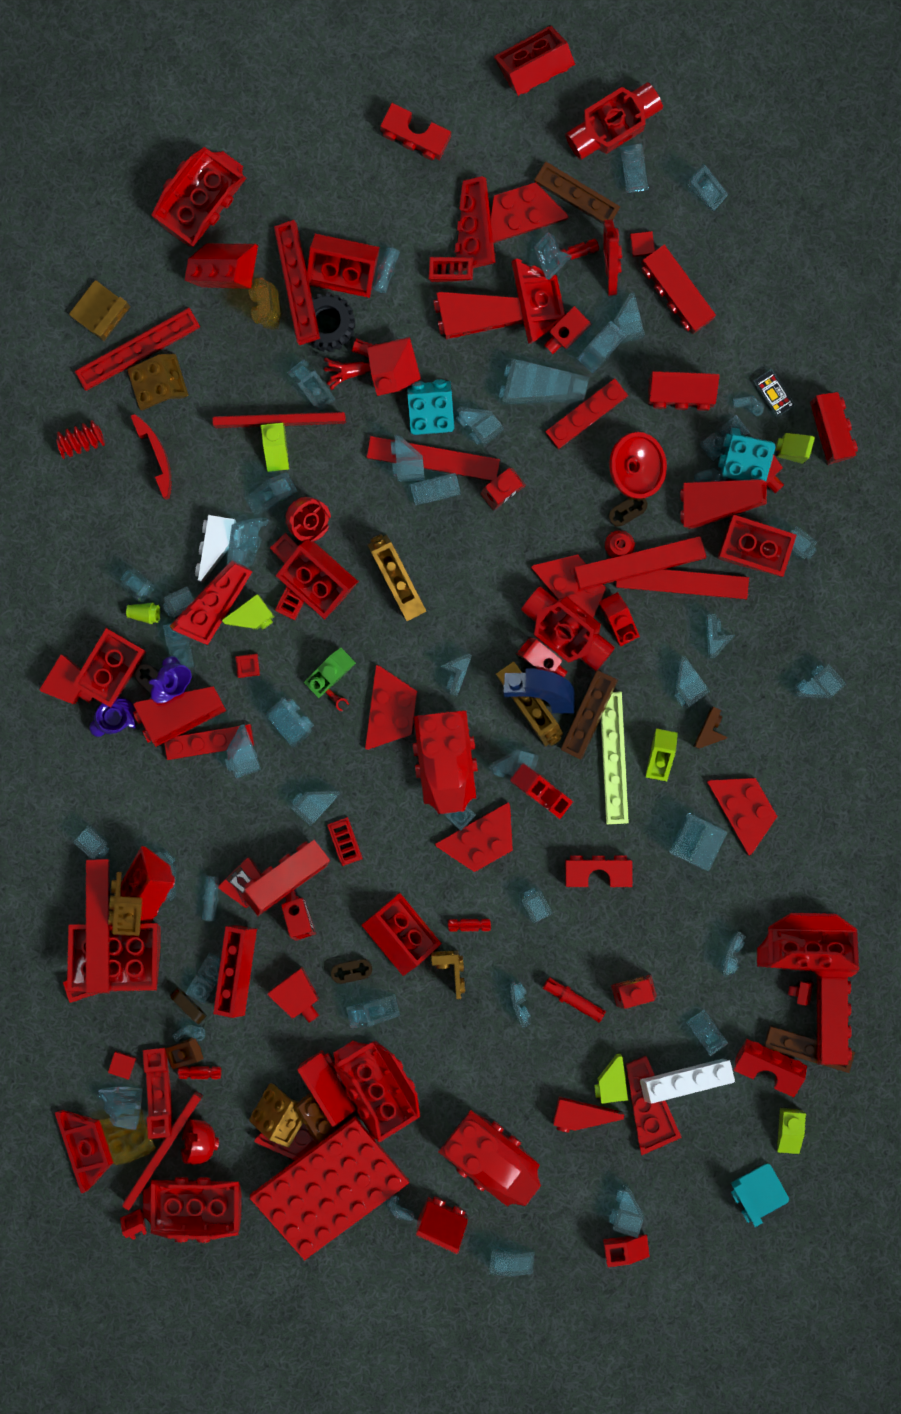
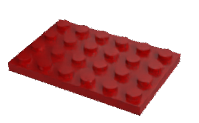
[250,1117,409,1260]

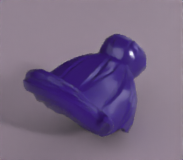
[149,656,192,703]
[89,697,136,737]

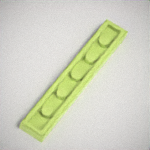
[601,692,629,824]

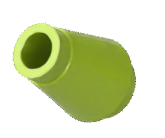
[126,603,160,624]

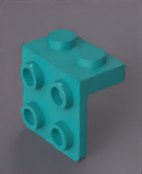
[407,379,454,435]
[718,427,775,482]
[731,1163,789,1227]

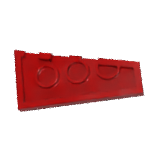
[454,176,495,272]
[170,560,252,645]
[626,1055,682,1156]

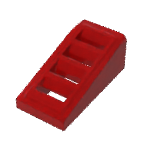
[429,257,474,282]
[275,587,304,620]
[328,817,363,866]

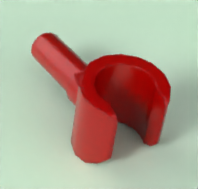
[325,689,349,711]

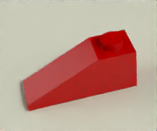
[553,1097,624,1132]

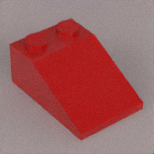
[717,514,797,577]
[72,628,146,708]
[416,1196,468,1254]

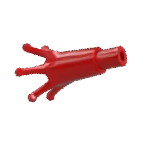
[324,357,371,390]

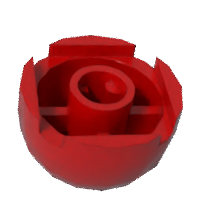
[286,497,331,542]
[181,1119,219,1164]

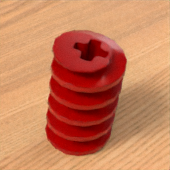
[56,420,106,459]

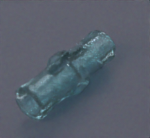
[373,247,400,294]
[201,876,220,921]

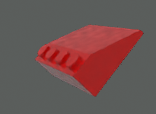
[67,923,161,992]

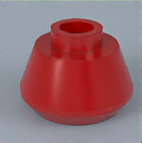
[605,530,635,558]

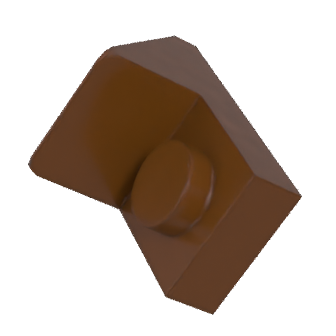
[693,707,728,749]
[165,1036,204,1069]

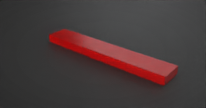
[274,220,320,345]
[75,308,201,391]
[213,412,346,428]
[367,436,500,481]
[574,536,707,590]
[616,569,749,600]
[86,859,110,994]
[122,1092,203,1211]

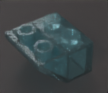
[265,697,315,748]
[669,813,728,872]

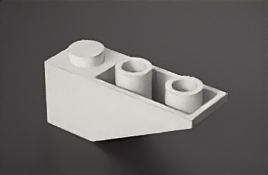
[195,515,237,582]

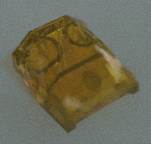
[249,277,281,330]
[100,1104,156,1165]

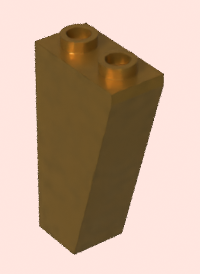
[368,534,427,621]
[496,662,563,747]

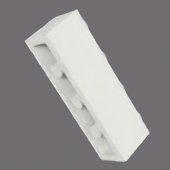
[640,1059,735,1104]

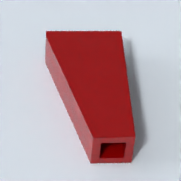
[433,292,523,339]
[680,480,767,529]
[133,686,226,747]

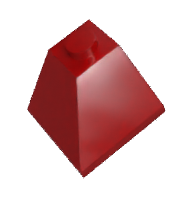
[367,337,421,396]

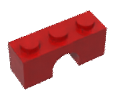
[380,103,451,160]
[510,763,573,819]
[565,855,632,887]
[733,1039,807,1097]

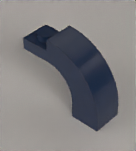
[504,669,575,713]

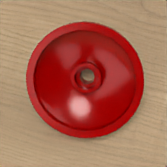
[609,432,667,499]

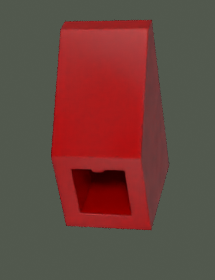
[599,592,640,647]
[603,1234,650,1267]

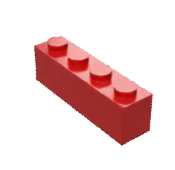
[641,244,716,334]
[242,840,330,916]
[213,925,257,1018]
[817,976,852,1066]

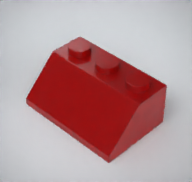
[494,26,575,96]
[307,234,380,298]
[184,243,258,289]
[648,372,719,411]
[810,392,858,465]
[276,539,359,620]
[120,846,175,924]
[361,893,442,976]
[297,1050,357,1127]

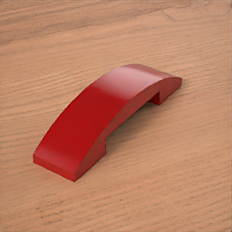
[131,414,172,500]
[143,1048,172,1139]

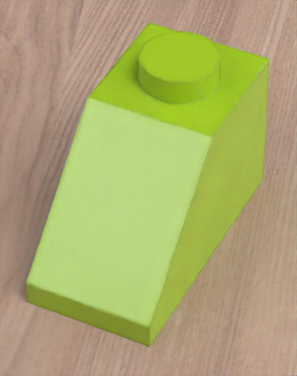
[261,423,289,472]
[775,433,815,464]
[222,594,275,630]
[646,729,678,781]
[594,1053,628,1104]
[777,1108,806,1154]

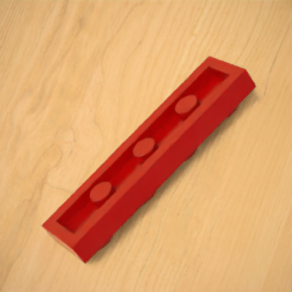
[545,379,628,450]
[164,724,254,760]

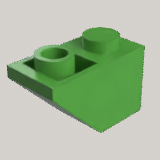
[304,648,356,698]

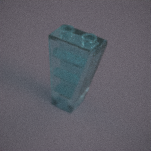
[499,359,589,405]

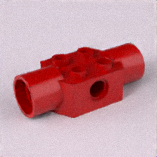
[565,82,663,160]
[521,587,615,671]

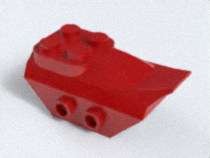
[152,147,246,247]
[413,710,478,814]
[757,913,859,977]
[333,1040,420,1143]
[438,1110,541,1207]
[143,1177,242,1243]

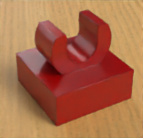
[788,981,813,1006]
[120,1209,146,1240]

